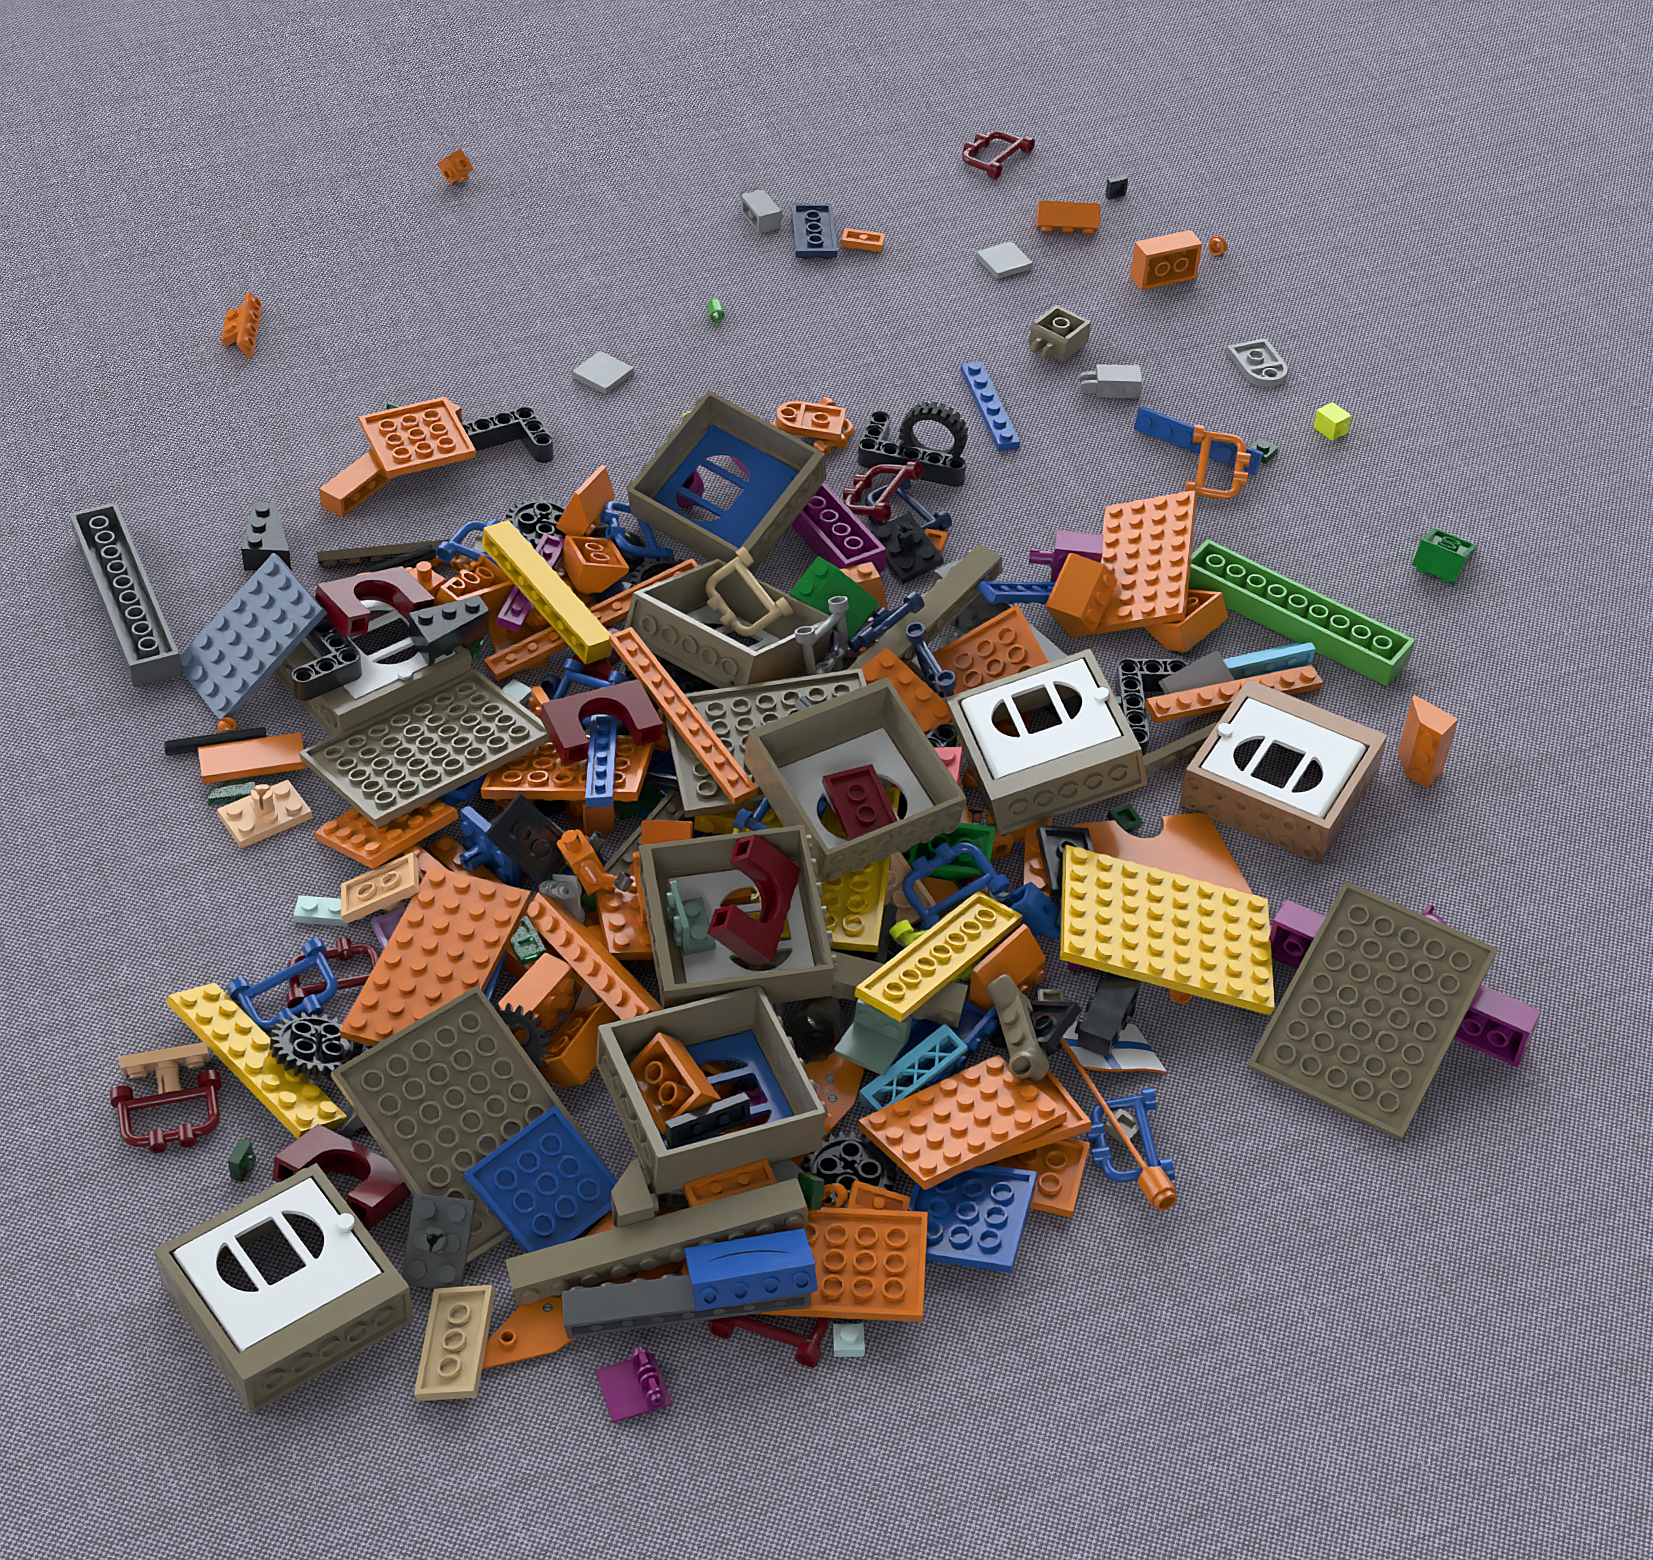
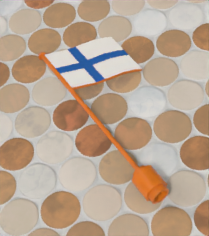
[1060,1021,1177,1211]

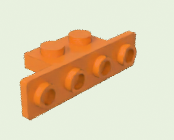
[221,291,262,359]

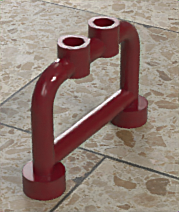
[962,131,1035,180]
[843,461,923,522]
[286,937,380,1009]
[109,1070,222,1153]
[709,1315,830,1368]

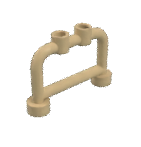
[706,546,794,636]

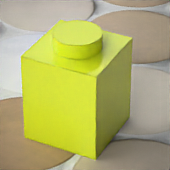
[1313,402,1351,441]

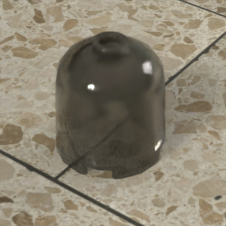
[786,996,846,1061]

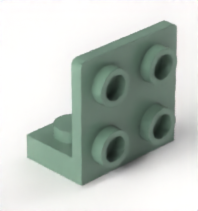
[666,881,716,956]
[834,999,912,1075]

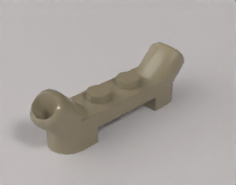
[986,974,1049,1082]

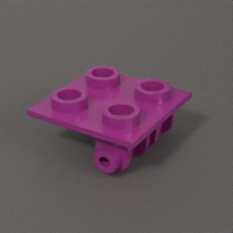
[594,1346,673,1423]

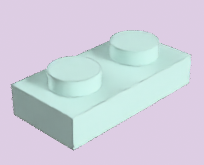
[293,895,349,927]

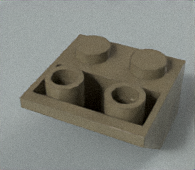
[611,1159,659,1229]

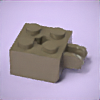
[1029,305,1091,362]

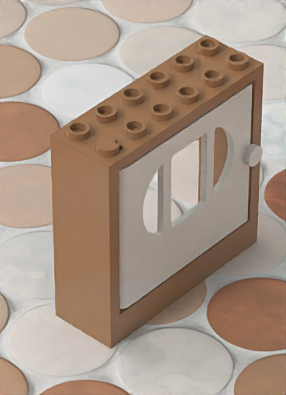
[1179,679,1387,864]

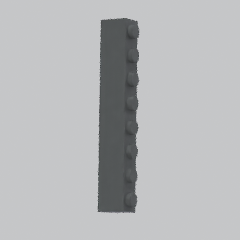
[562,1274,811,1338]

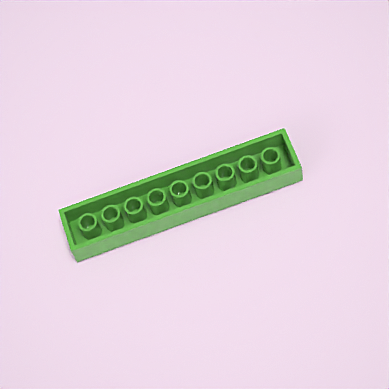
[1188,539,1415,687]

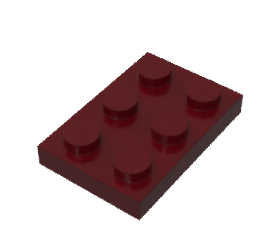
[822,764,898,841]

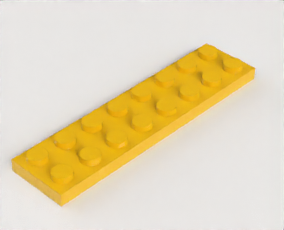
[854,891,1023,1022]
[167,983,347,1139]

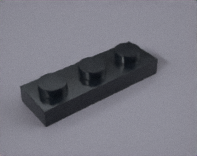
[665,1092,751,1149]

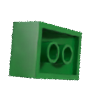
[1411,528,1477,584]
[790,556,880,639]
[909,822,996,880]

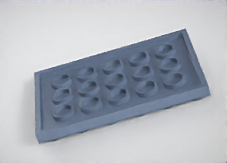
[180,553,327,721]

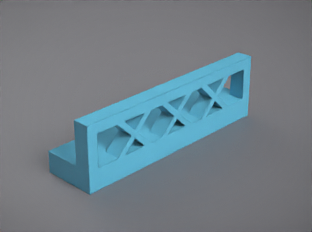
[1223,642,1316,680]
[860,1024,968,1111]

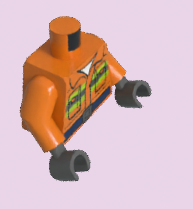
[556,829,634,895]

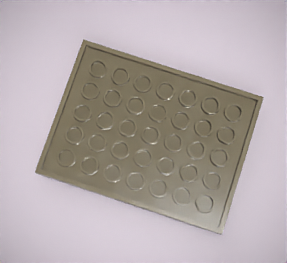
[299,668,551,828]
[664,668,893,818]
[1247,881,1498,1141]
[331,985,609,1265]

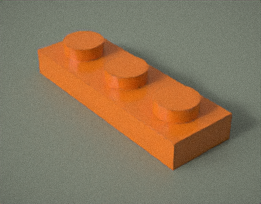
[683,1159,777,1208]

